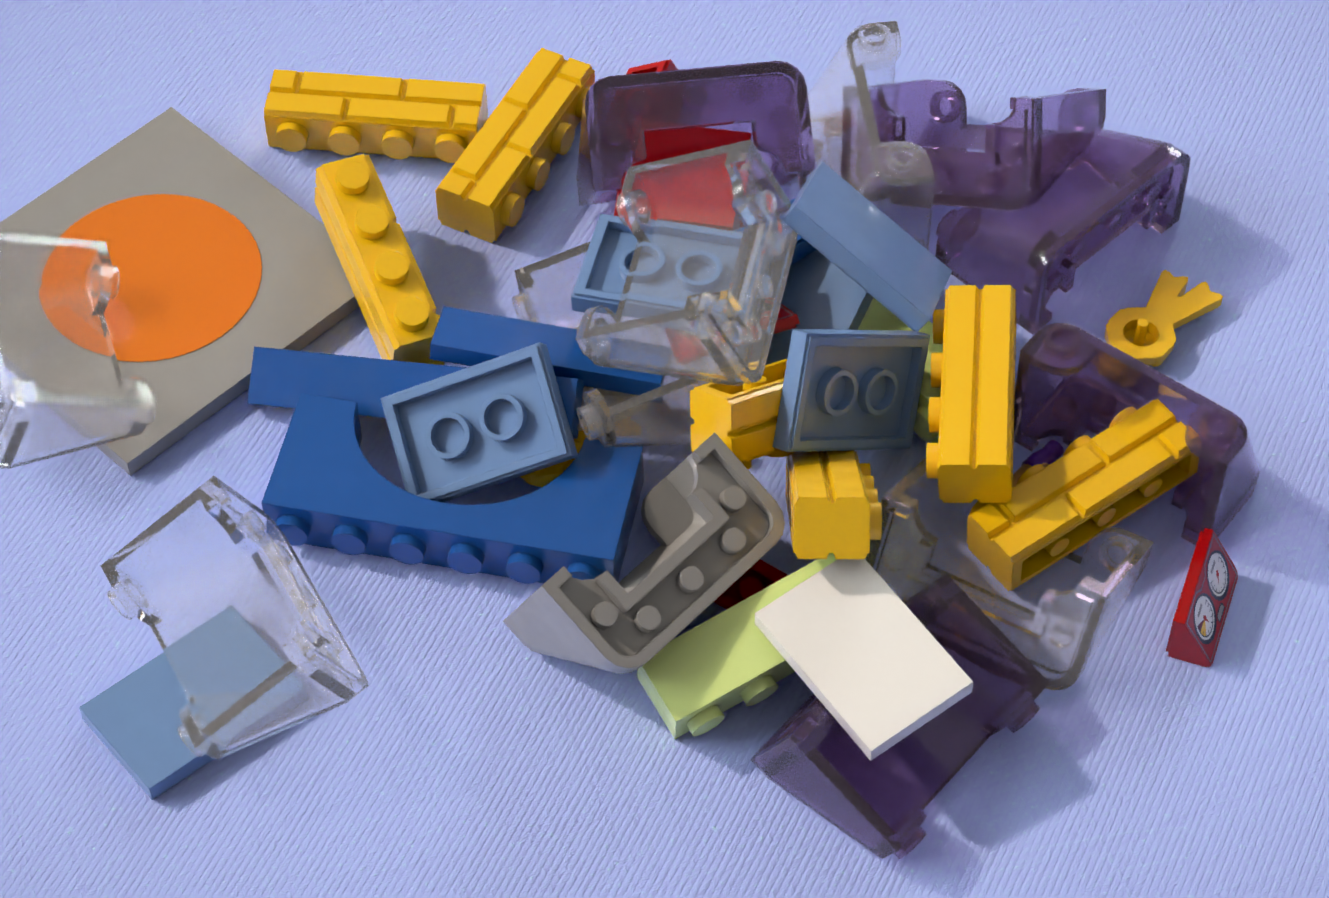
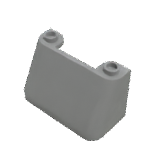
[503,433,785,674]

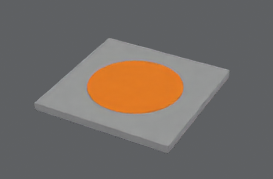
[0,107,359,476]

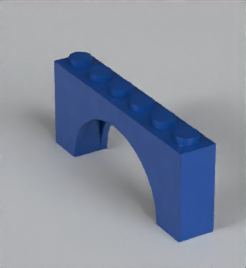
[261,393,644,584]

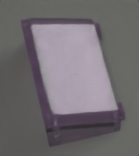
[576,61,816,206]
[848,79,1106,211]
[935,123,1190,335]
[1014,323,1260,545]
[751,573,1049,859]

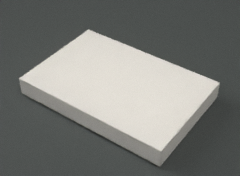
[755,559,973,761]

